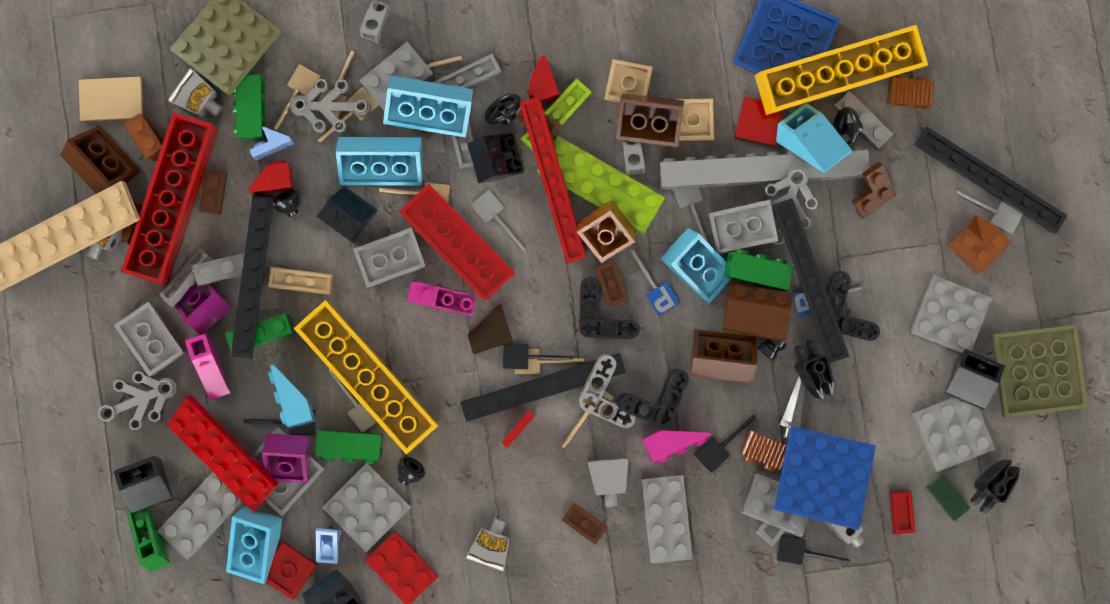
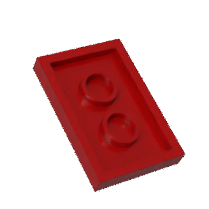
[365,531,439,604]

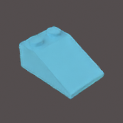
[660,228,731,304]
[226,506,282,584]

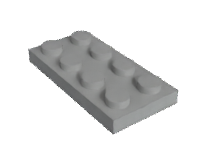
[157,472,242,560]
[641,475,692,564]

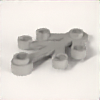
[290,79,371,134]
[765,166,818,245]
[98,371,177,430]

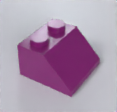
[175,282,232,335]
[262,433,311,483]

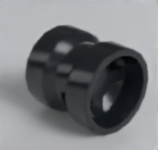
[757,338,787,361]

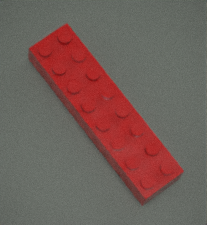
[121,112,219,286]

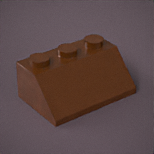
[616,93,684,147]
[60,125,140,194]
[722,282,792,341]
[690,329,757,383]

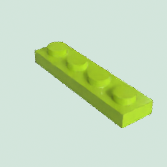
[521,78,592,152]

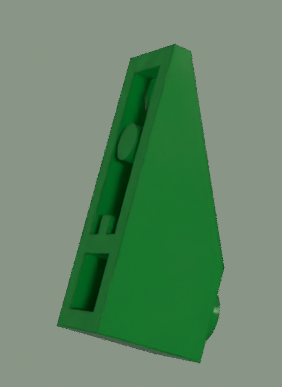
[126,508,170,572]

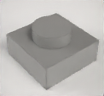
[755,523,785,546]

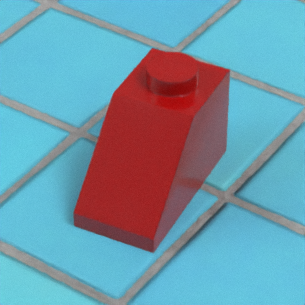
[526,55,559,104]
[249,160,294,194]

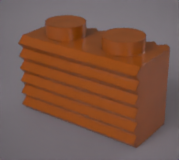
[887,75,934,109]
[124,114,163,162]
[740,430,786,472]

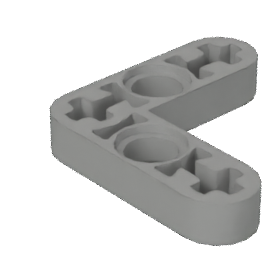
[578,353,636,428]

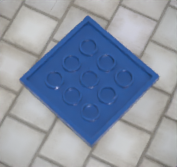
[732,0,841,74]
[773,426,876,530]

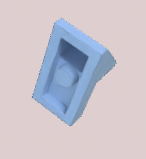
[250,127,295,161]
[316,528,341,564]

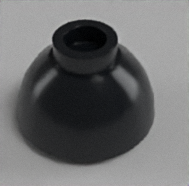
[272,189,300,217]
[397,457,426,485]

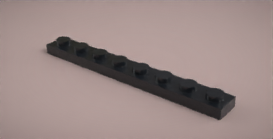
[914,126,1068,234]
[231,194,274,358]
[772,198,850,363]
[460,353,626,422]

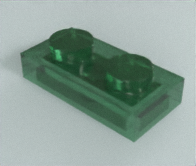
[926,475,970,521]

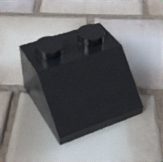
[316,186,378,244]

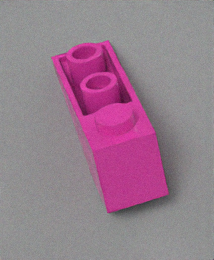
[407,282,477,316]
[185,334,231,400]
[642,430,711,464]

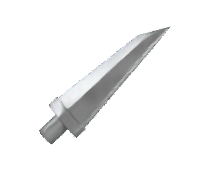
[780,376,806,438]

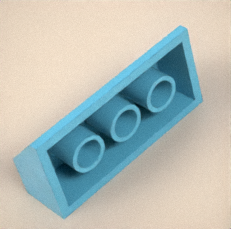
[383,75,473,138]
[336,137,423,186]

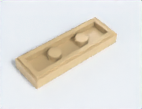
[268,267,333,295]

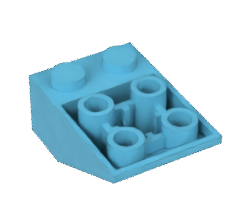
[776,103,852,173]
[268,365,316,429]

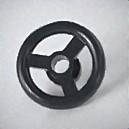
[485,94,521,124]
[833,107,863,147]

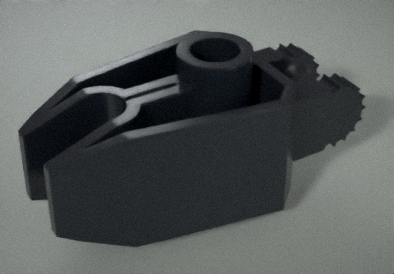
[794,339,834,399]
[970,459,1020,514]

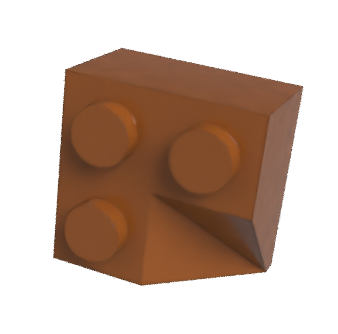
[577,200,636,263]
[946,215,1012,274]

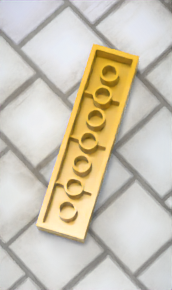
[754,25,928,115]
[294,300,440,454]

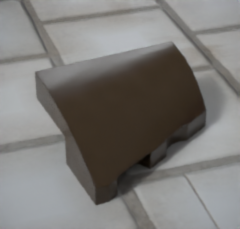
[468,304,513,355]

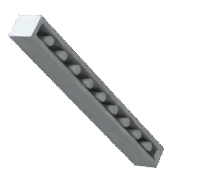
[659,147,870,190]

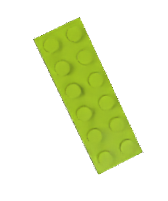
[537,136,665,234]

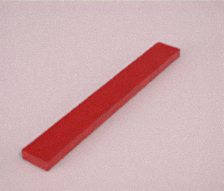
[519,96,587,263]

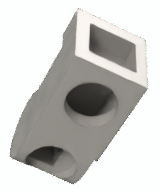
[360,0,390,44]
[622,140,645,176]

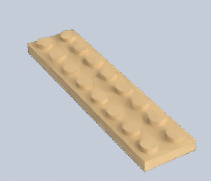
[0,181,140,291]

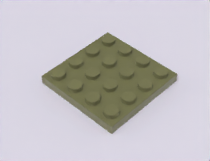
[170,0,282,96]
[992,325,1089,418]

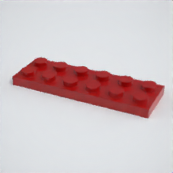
[399,183,515,302]
[167,395,279,513]

